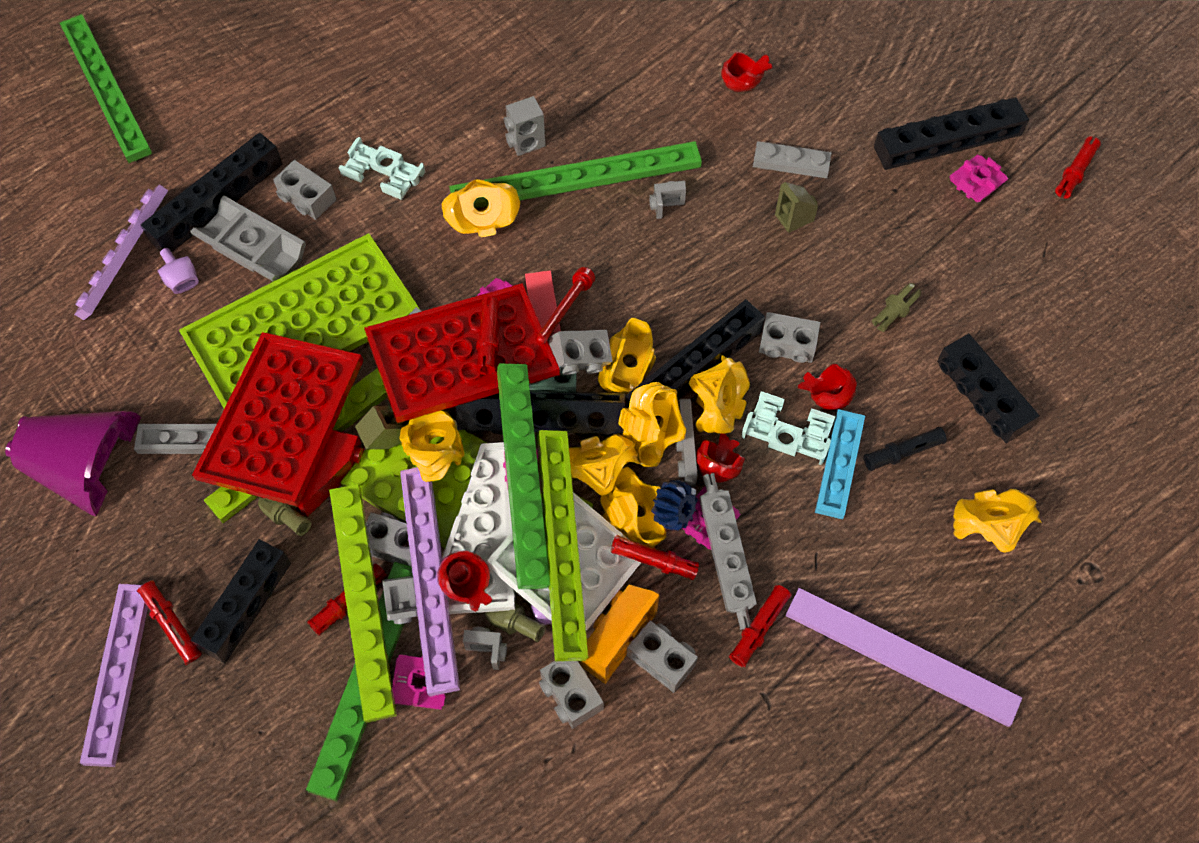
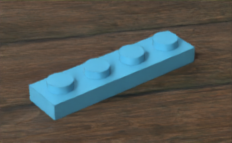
[815,409,865,520]

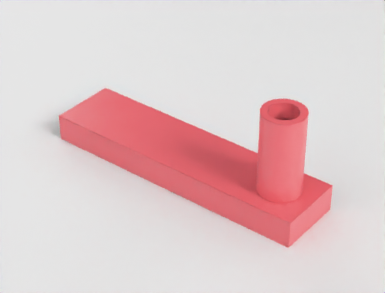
[525,270,561,336]

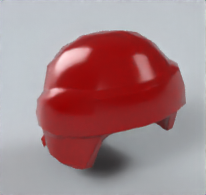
[721,52,773,92]
[798,363,857,410]
[696,433,745,483]
[438,551,492,612]

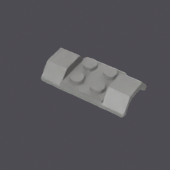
[190,196,306,282]

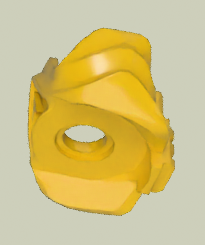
[442,179,520,237]
[598,318,656,396]
[689,355,750,434]
[618,382,686,467]
[400,410,464,482]
[569,434,641,495]
[600,467,666,548]
[953,489,1042,553]

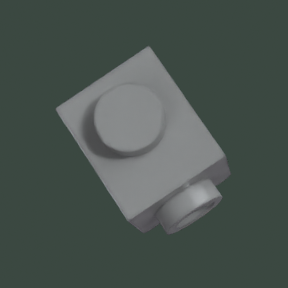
[649,181,686,219]
[382,576,418,624]
[463,627,507,670]

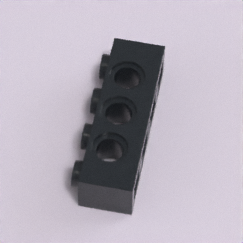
[937,333,1040,444]
[191,539,291,664]

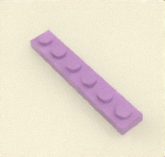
[74,184,168,320]
[80,584,148,767]

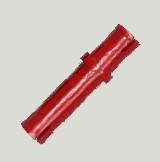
[1055,136,1101,199]
[476,297,499,375]
[610,535,699,580]
[307,563,388,636]
[137,580,202,665]
[729,585,791,667]

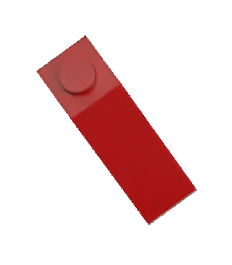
[298,430,364,517]

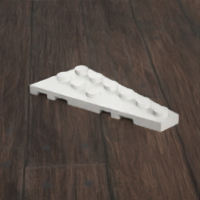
[442,442,515,614]

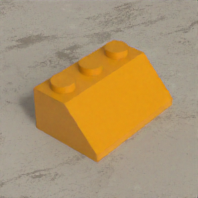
[578,585,659,684]

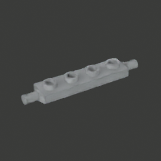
[699,473,757,630]

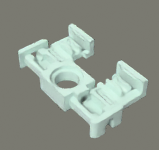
[339,137,425,200]
[741,391,835,465]

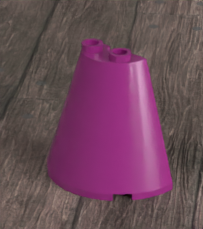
[5,411,141,516]

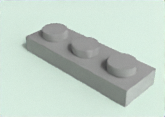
[753,141,831,178]
[676,399,697,487]
[134,424,217,454]

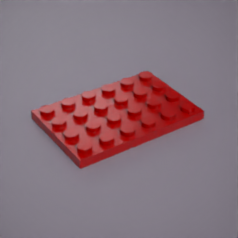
[364,283,560,423]
[192,332,364,507]

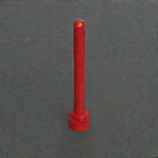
[536,267,595,345]

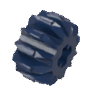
[651,480,698,531]

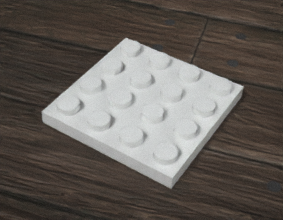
[486,493,641,631]

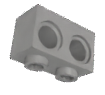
[504,96,546,156]
[273,160,336,220]
[759,312,820,363]
[547,330,613,375]
[366,512,412,567]
[627,620,698,693]
[539,661,604,729]

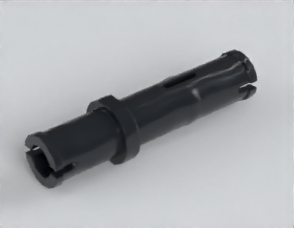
[863,427,947,471]

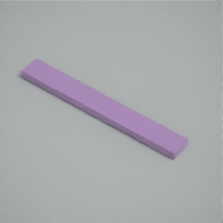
[400,467,460,696]
[786,588,1022,727]

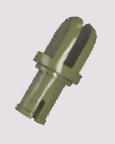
[872,283,921,332]
[258,497,311,536]
[485,604,546,642]

